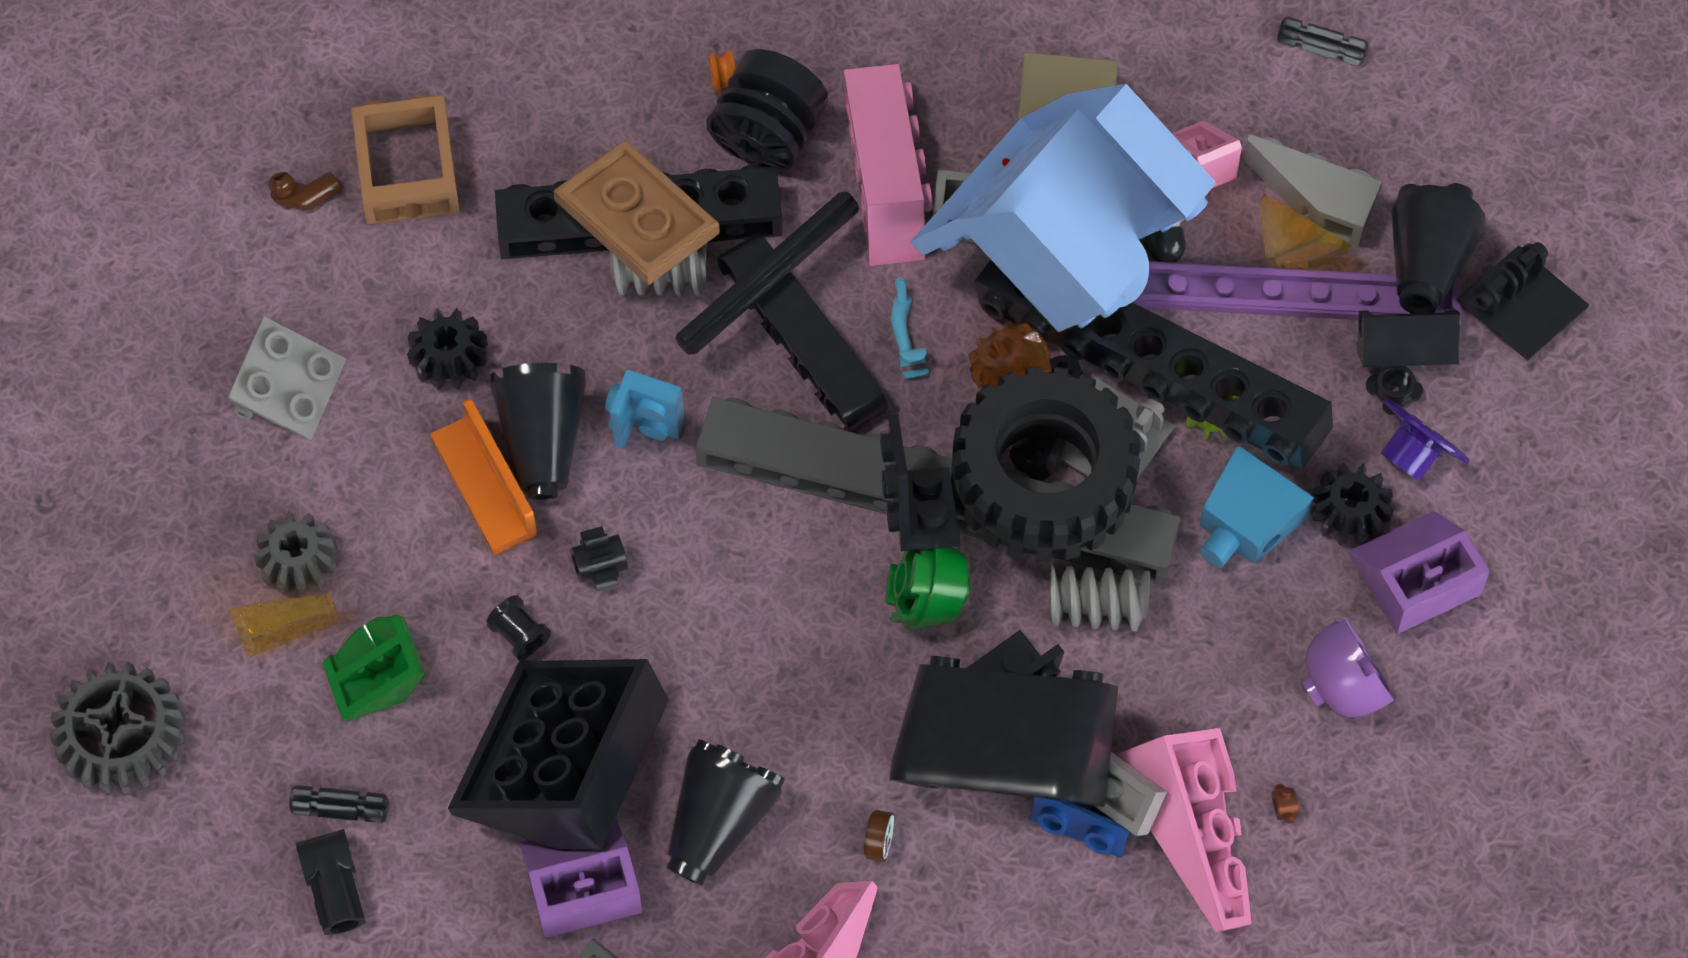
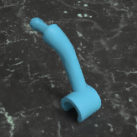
[891,277,929,379]

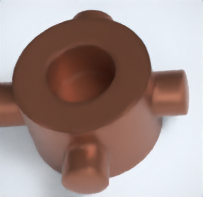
[1271,784,1299,823]

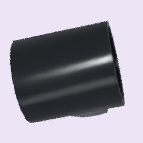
[295,829,366,935]

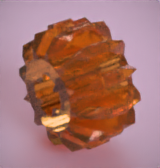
[968,321,1052,389]

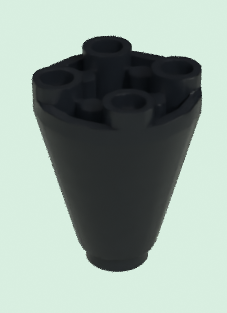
[1391,183,1486,313]
[666,739,785,886]

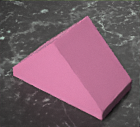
[1172,120,1242,188]

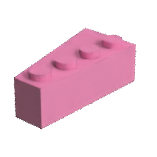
[844,64,933,266]

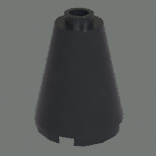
[490,363,586,500]

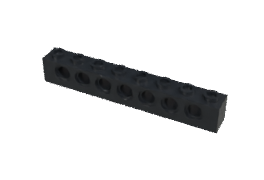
[975,260,1333,471]

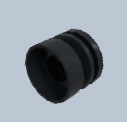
[706,49,828,172]

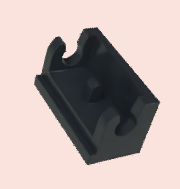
[1357,307,1460,367]

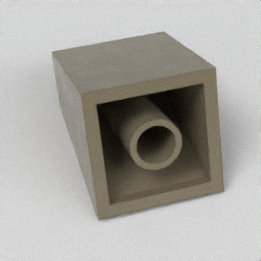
[1017,52,1118,122]

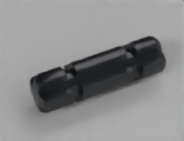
[1278,17,1368,66]
[289,785,389,823]

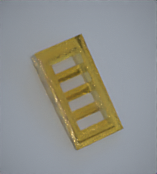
[229,593,339,658]

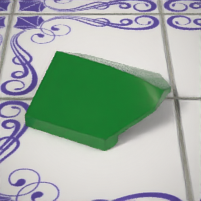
[322,615,425,722]

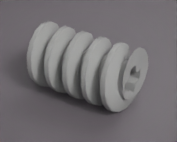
[610,243,707,296]
[1048,565,1150,632]

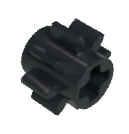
[570,526,628,591]

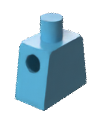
[1199,446,1314,568]

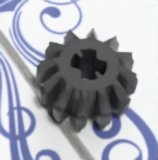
[254,511,338,597]

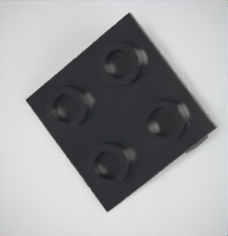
[1457,242,1589,361]

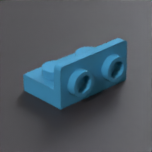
[605,369,686,449]

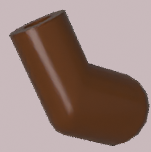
[268,172,341,211]

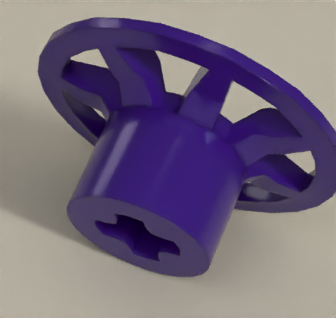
[1380,399,1470,481]

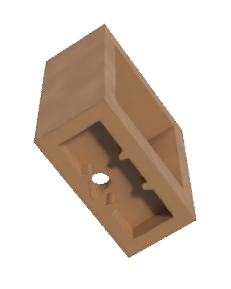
[351,94,460,225]

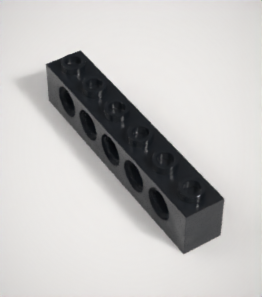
[495,165,782,260]

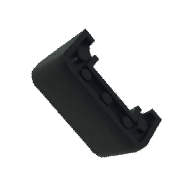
[889,656,1118,807]

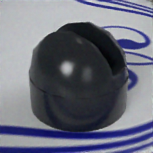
[1146,227,1186,262]

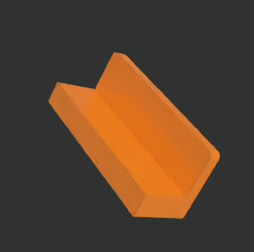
[430,398,537,556]

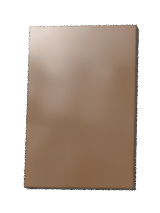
[554,140,720,285]

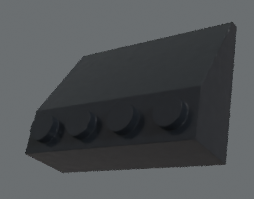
[448,659,669,849]

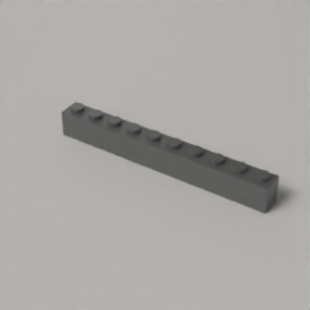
[696,397,1181,586]

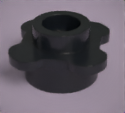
[1366,366,1423,415]

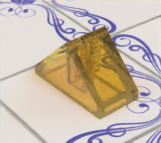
[1259,193,1352,270]

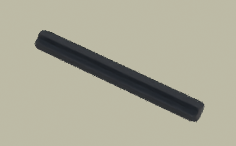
[675,191,860,355]

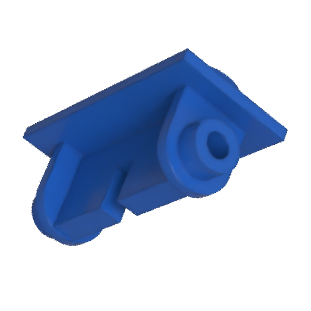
[1029,797,1132,858]

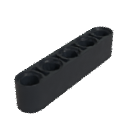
[717,233,888,432]

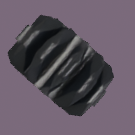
[407,308,488,391]
[1311,462,1393,546]

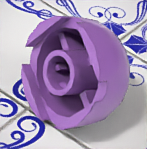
[1302,617,1395,718]

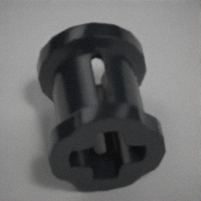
[486,595,551,661]

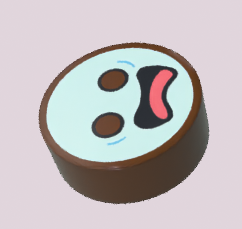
[864,809,895,862]

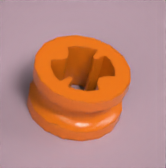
[708,49,735,94]

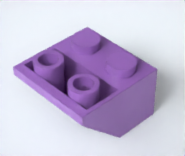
[1349,511,1490,634]
[520,818,642,938]

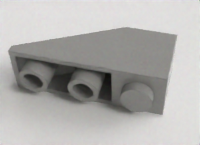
[1243,134,1382,247]

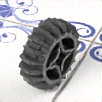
[50,662,186,795]

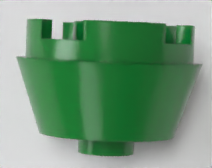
[885,542,970,630]

